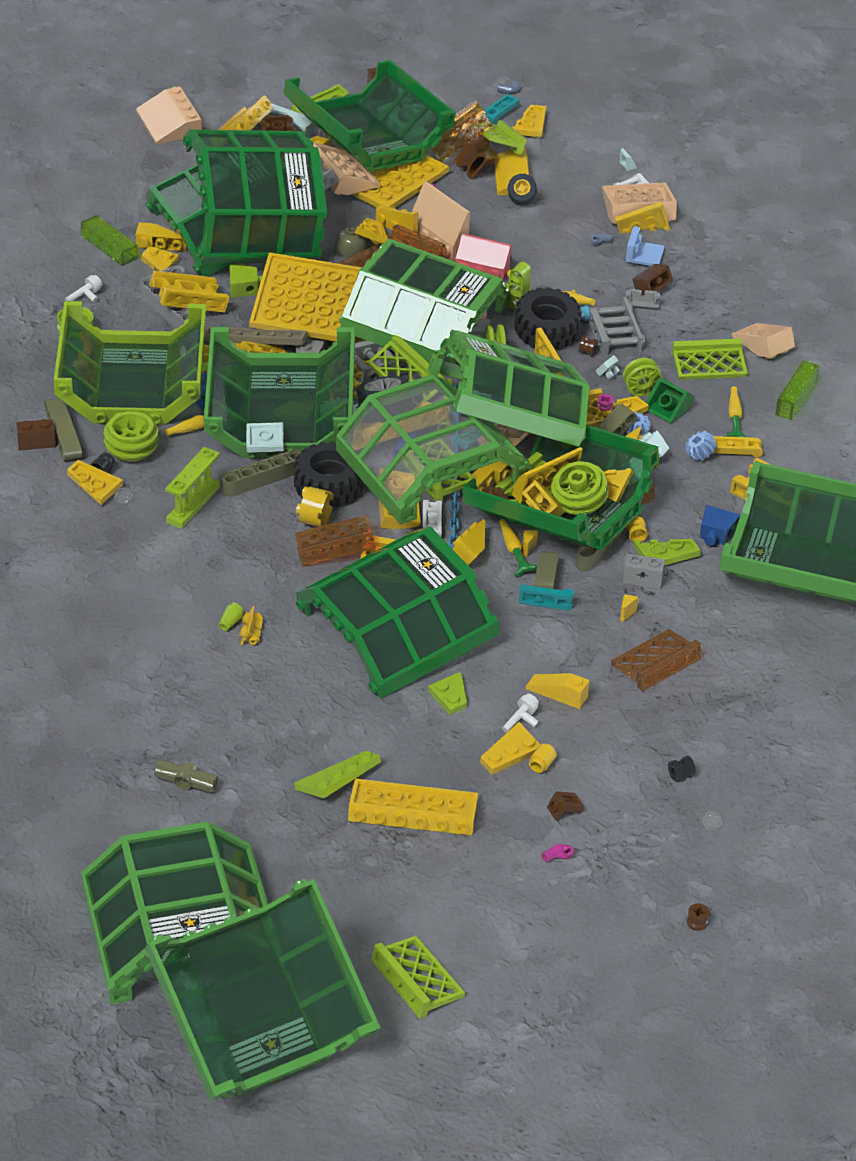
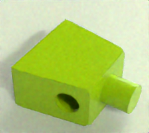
[230,265,262,298]

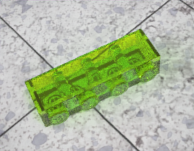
[80,215,138,266]
[775,360,819,420]

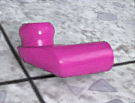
[541,844,574,862]

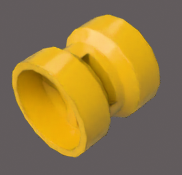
[627,516,648,542]

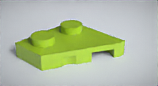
[428,672,467,715]

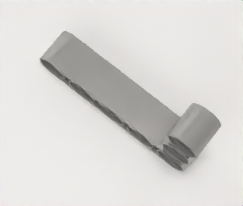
[141,266,188,329]

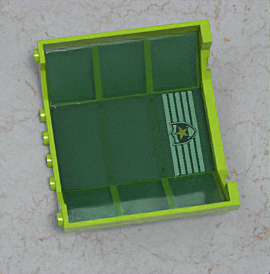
[54,301,206,425]

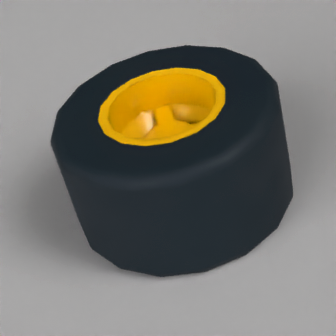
[508,173,537,205]

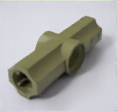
[154,760,219,793]

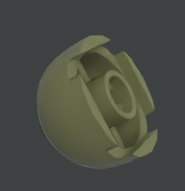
[334,227,368,259]

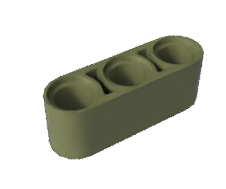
[591,404,637,453]
[534,551,559,589]

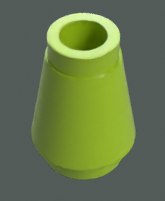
[218,603,244,631]

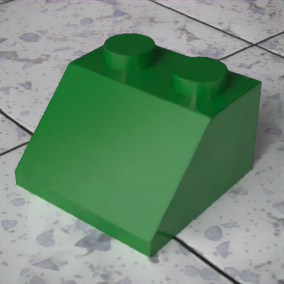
[645,377,695,424]

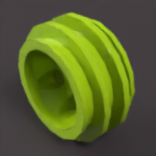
[103,411,159,461]
[551,461,609,515]

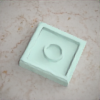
[246,422,284,452]

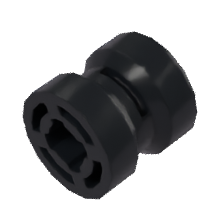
[90,452,116,473]
[668,756,696,781]

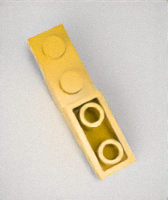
[472,461,512,491]

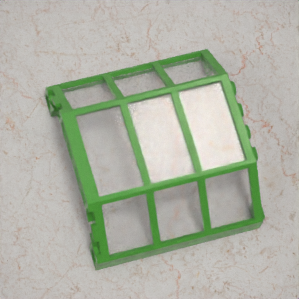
[336,374,532,525]

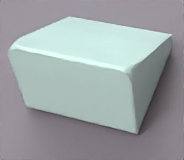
[620,149,637,171]

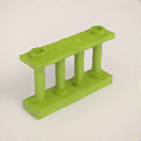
[165,447,221,529]

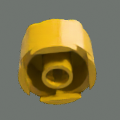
[296,487,333,528]

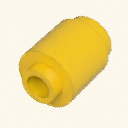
[529,743,557,773]

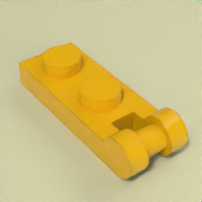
[713,436,763,458]

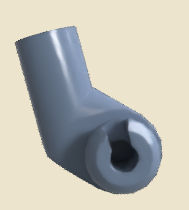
[497,81,520,94]
[589,233,612,246]

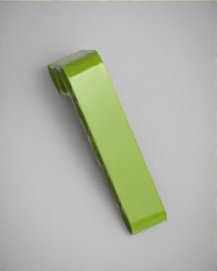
[459,261,531,311]

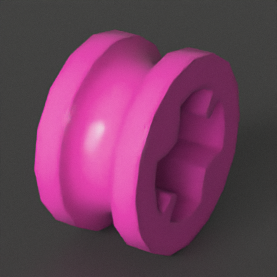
[597,394,614,411]

